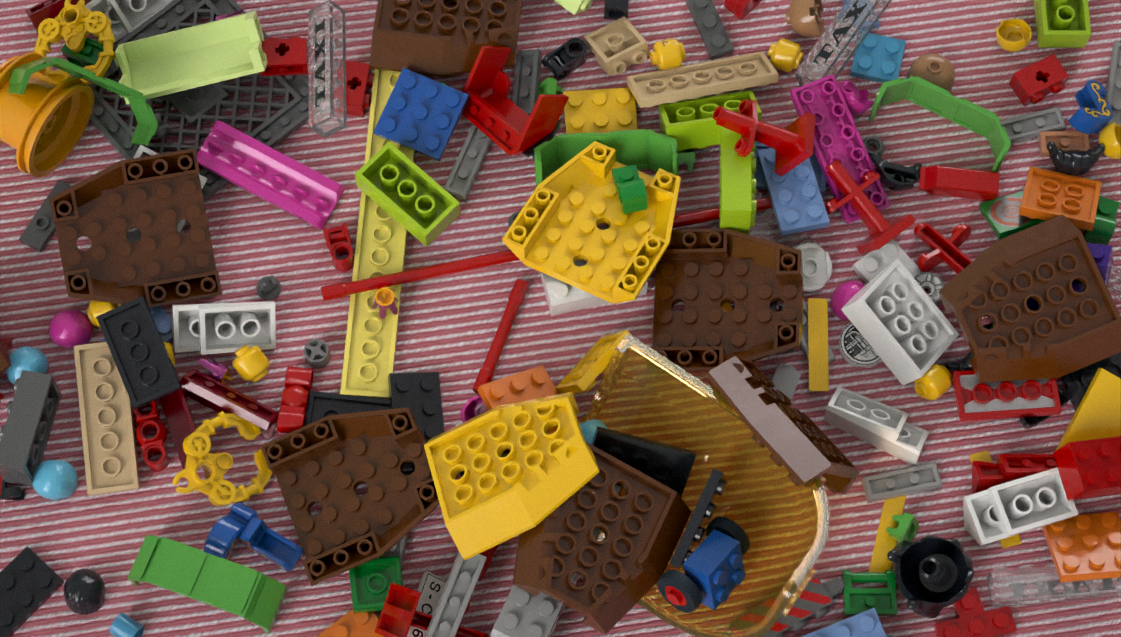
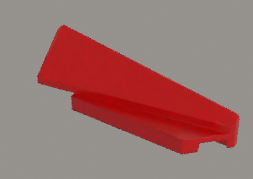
[972,454,1057,494]

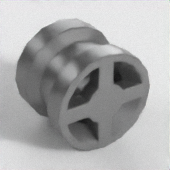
[304,339,330,369]

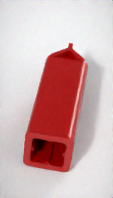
[919,165,1000,201]

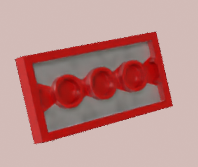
[952,370,1062,422]

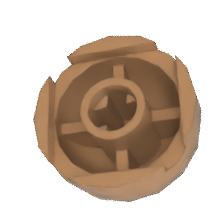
[785,0,825,38]
[907,53,955,92]

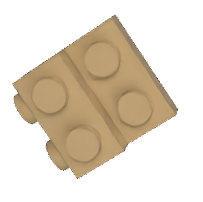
[584,16,650,76]

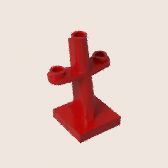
[713,99,815,176]
[824,159,916,254]
[914,222,973,274]
[375,582,488,637]

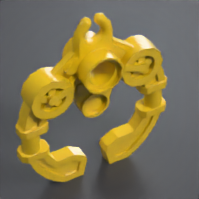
[34,0,116,85]
[172,411,273,507]

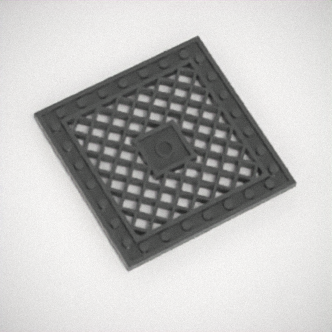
[72,0,330,202]

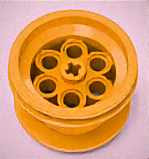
[0,52,94,178]

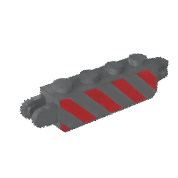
[729,577,845,637]

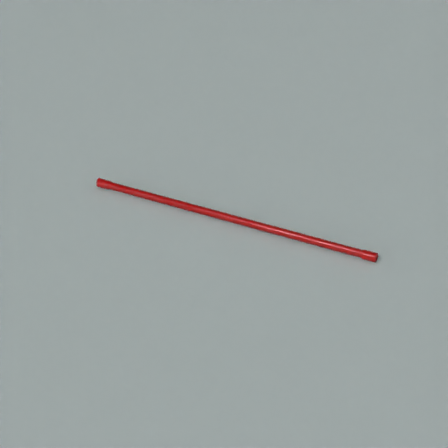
[321,197,773,301]

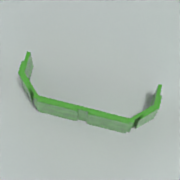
[7,57,158,146]
[869,76,1011,172]
[534,129,678,187]
[128,535,287,634]

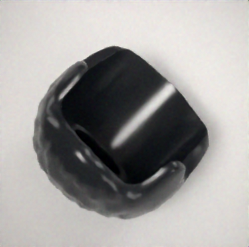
[64,568,106,615]

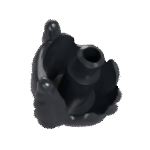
[887,536,974,619]

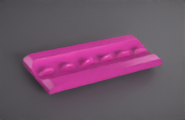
[790,74,891,224]
[197,121,345,230]

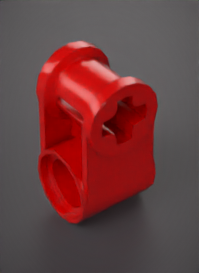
[322,222,354,272]

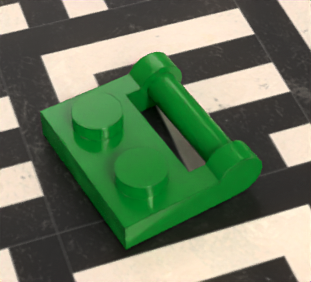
[841,570,897,616]

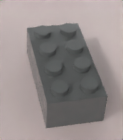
[0,370,62,487]

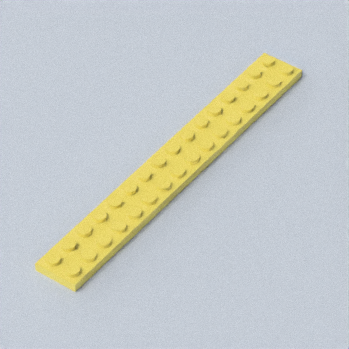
[340,69,421,399]

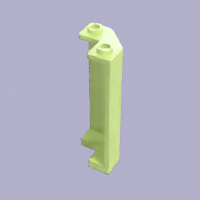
[114,11,267,105]

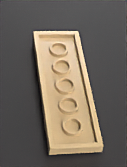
[627,51,778,108]
[74,342,140,496]

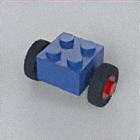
[657,516,750,613]

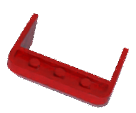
[462,46,569,155]

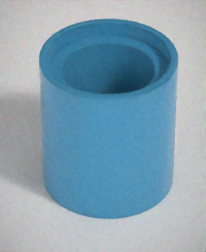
[109,613,145,637]

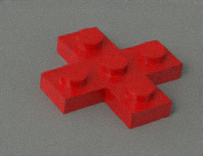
[933,587,1017,637]

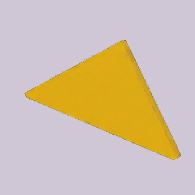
[1055,368,1121,451]

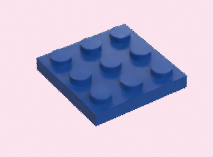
[373,68,469,162]

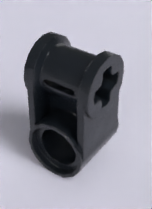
[541,38,587,81]

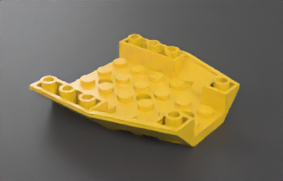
[502,141,681,304]
[424,392,600,560]

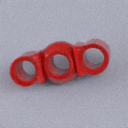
[277,366,314,434]
[133,401,169,472]

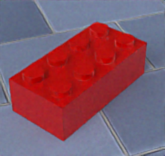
[1053,436,1121,501]

